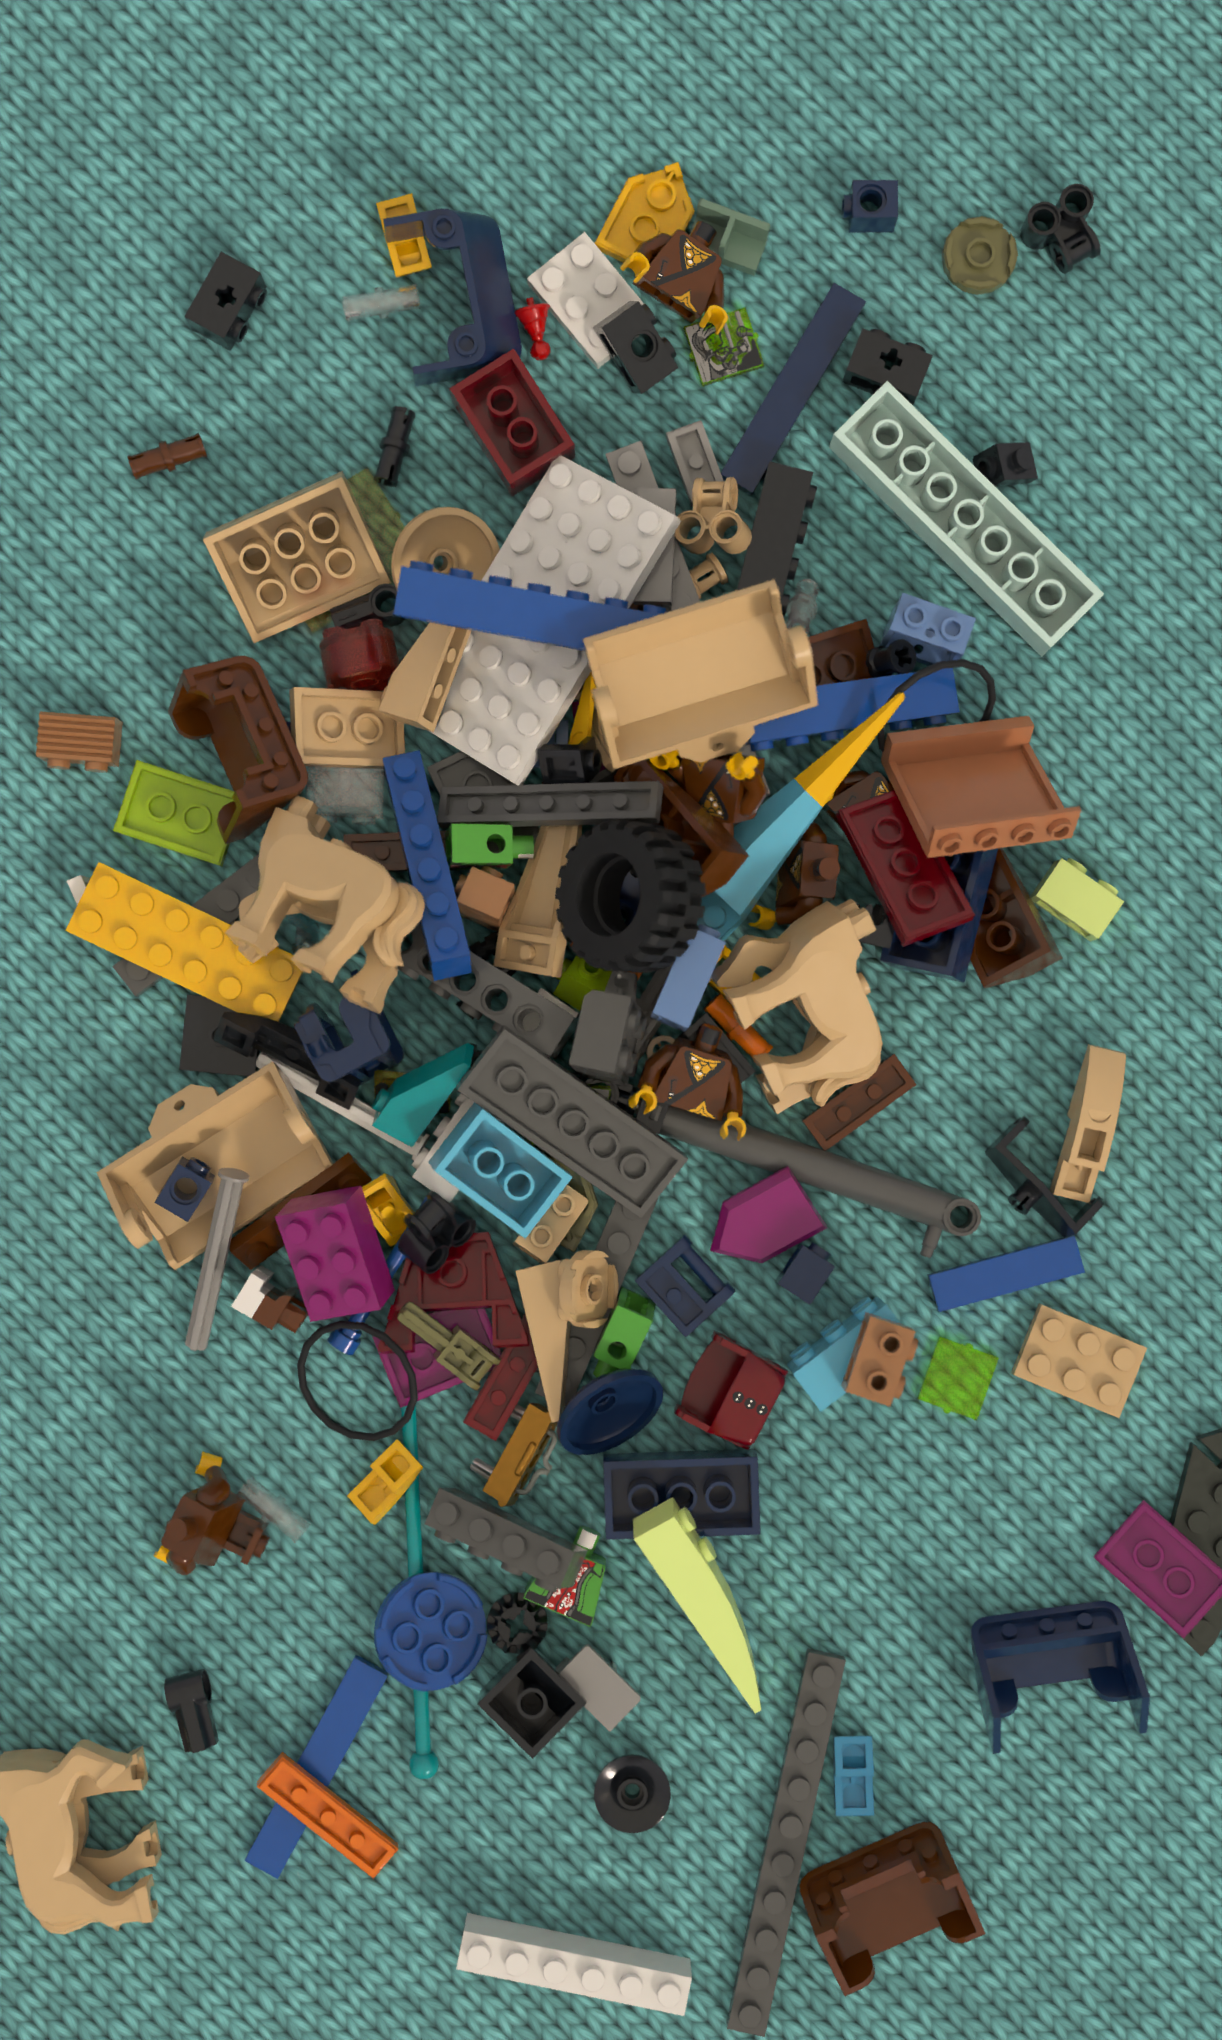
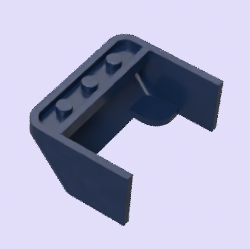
[383,208,522,387]
[971,1601,1150,1754]

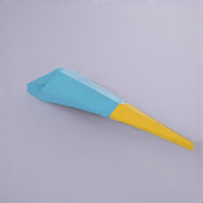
[697,692,905,941]

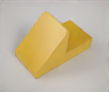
[362,1173,414,1247]

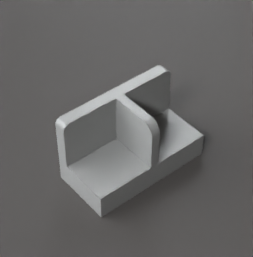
[556,1644,641,1732]

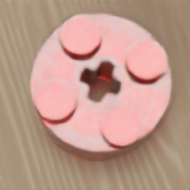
[319,619,399,691]

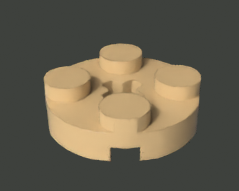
[558,1250,619,1329]

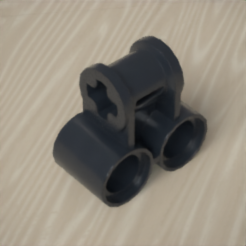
[1020,184,1101,274]
[398,1191,476,1274]

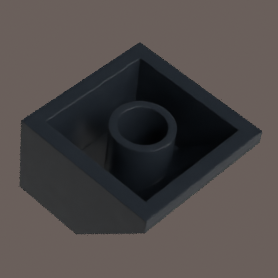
[477,1647,587,1759]

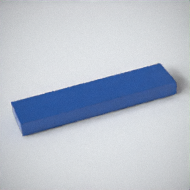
[927,1235,1085,1312]

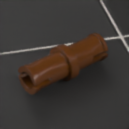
[127,433,207,480]

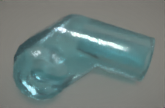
[285,913,320,955]

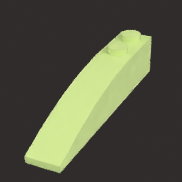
[633,1497,761,1713]

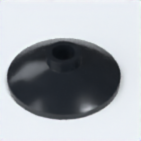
[594,1754,671,1833]

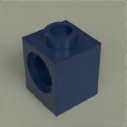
[842,180,898,233]
[154,1156,215,1222]
[775,1242,835,1305]

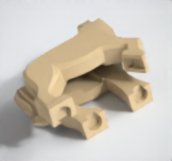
[225,795,425,1014]
[711,899,883,1114]
[0,1739,162,1934]

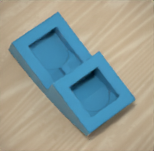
[833,1736,874,1816]

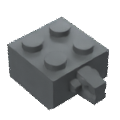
[569,971,647,1086]

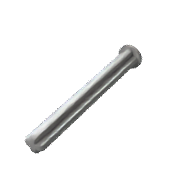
[185,1168,249,1351]

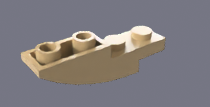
[1049,1044,1126,1203]

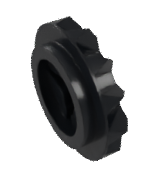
[487,1592,548,1655]

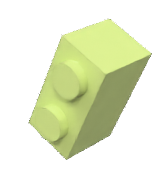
[1030,858,1124,941]

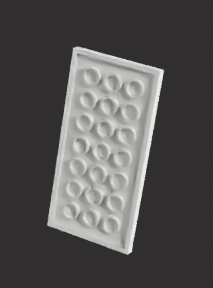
[429,456,681,785]

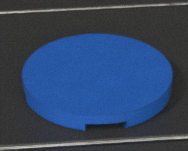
[374,1572,488,1692]

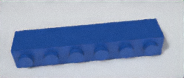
[743,668,960,752]
[382,750,472,981]

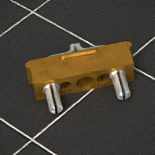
[470,1403,558,1507]

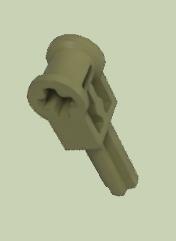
[397,1301,501,1391]

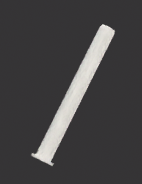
[256,1052,430,1161]

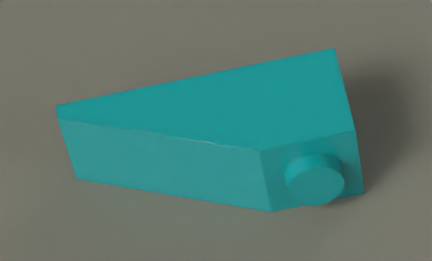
[371,1043,474,1147]

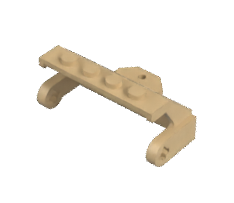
[583,579,818,769]
[97,1061,333,1270]

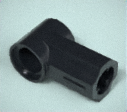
[330,584,406,642]
[164,1669,219,1753]

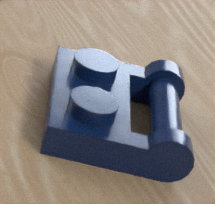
[635,1234,736,1337]

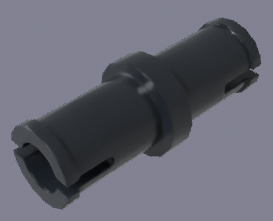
[373,406,416,487]

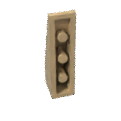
[379,622,471,732]
[515,1260,571,1423]

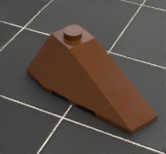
[613,758,749,898]
[970,848,1063,988]

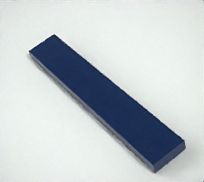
[721,283,866,496]

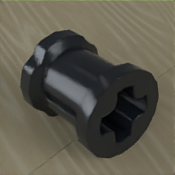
[865,639,916,678]

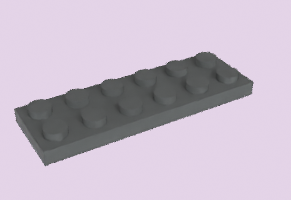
[457,1025,688,1218]

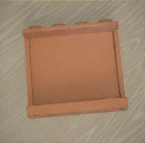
[881,716,1081,858]

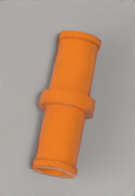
[703,993,773,1063]

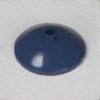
[557,1369,663,1455]

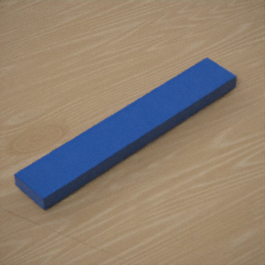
[244,1655,389,1879]

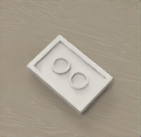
[527,232,656,369]

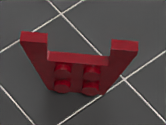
[378,1232,529,1354]

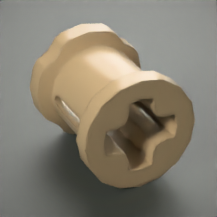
[689,553,729,600]

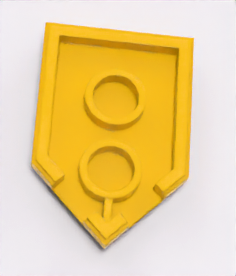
[595,162,695,263]

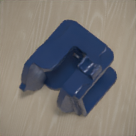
[294,969,404,1085]

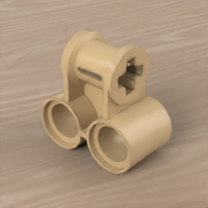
[675,477,752,555]

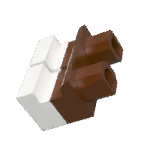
[231,1265,308,1333]

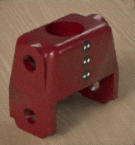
[674,1330,789,1450]

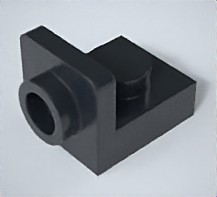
[537,737,602,784]

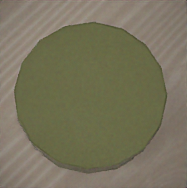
[941,216,1018,295]

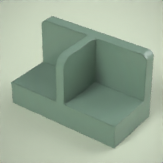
[689,198,771,276]

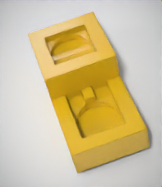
[376,193,432,278]
[347,1439,423,1525]

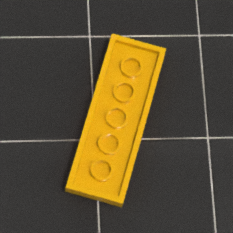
[65,862,303,1022]

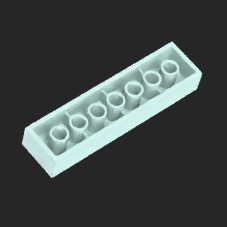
[829,381,1104,657]

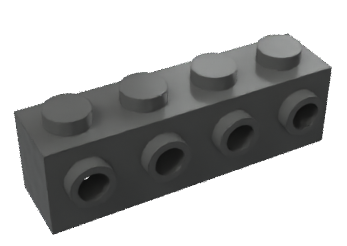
[425,1488,588,1592]

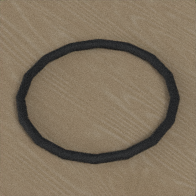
[877,659,996,752]
[297,1320,418,1441]

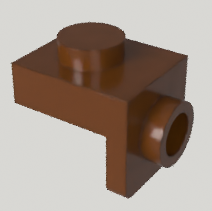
[223,1510,270,1565]

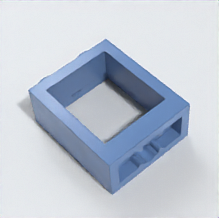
[879,593,976,666]
[650,924,726,1032]

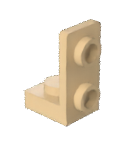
[513,1185,588,1264]

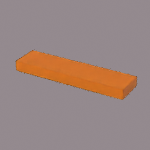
[257,1752,399,1879]

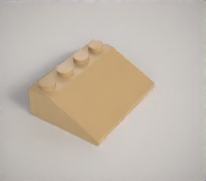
[203,471,391,644]

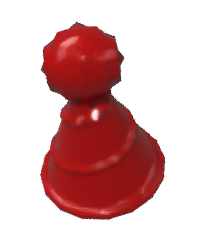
[514,297,551,360]

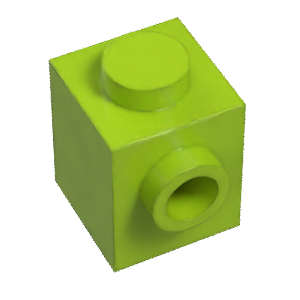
[553,955,612,1011]

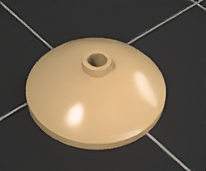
[391,507,500,590]

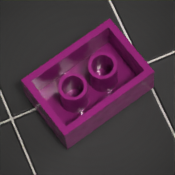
[275,1185,395,1322]

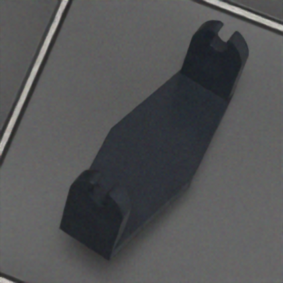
[984,1115,1105,1238]

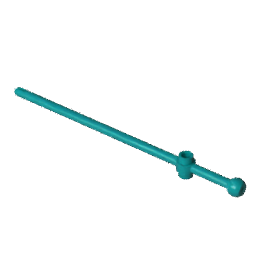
[401,1405,439,1779]

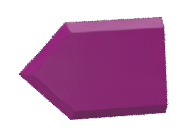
[710,1166,827,1263]

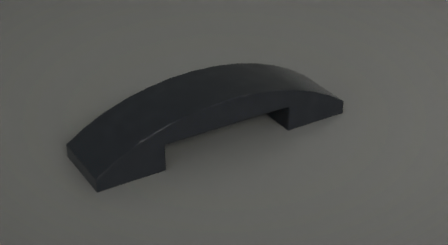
[214,1012,361,1110]

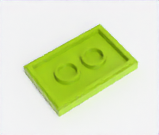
[113,760,234,867]

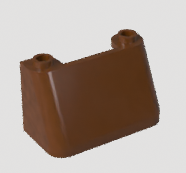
[168,656,308,844]
[799,1822,986,1996]

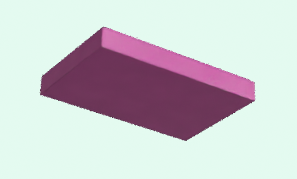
[372,1309,502,1408]
[1093,1500,1222,1638]

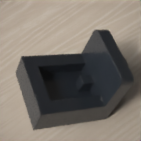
[973,442,1038,487]

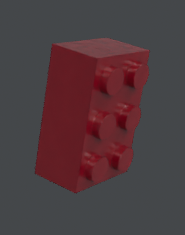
[449,348,575,497]

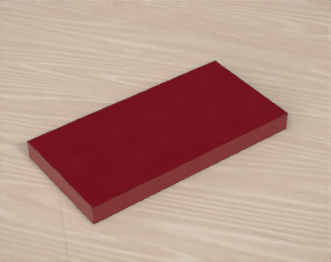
[836,790,975,947]

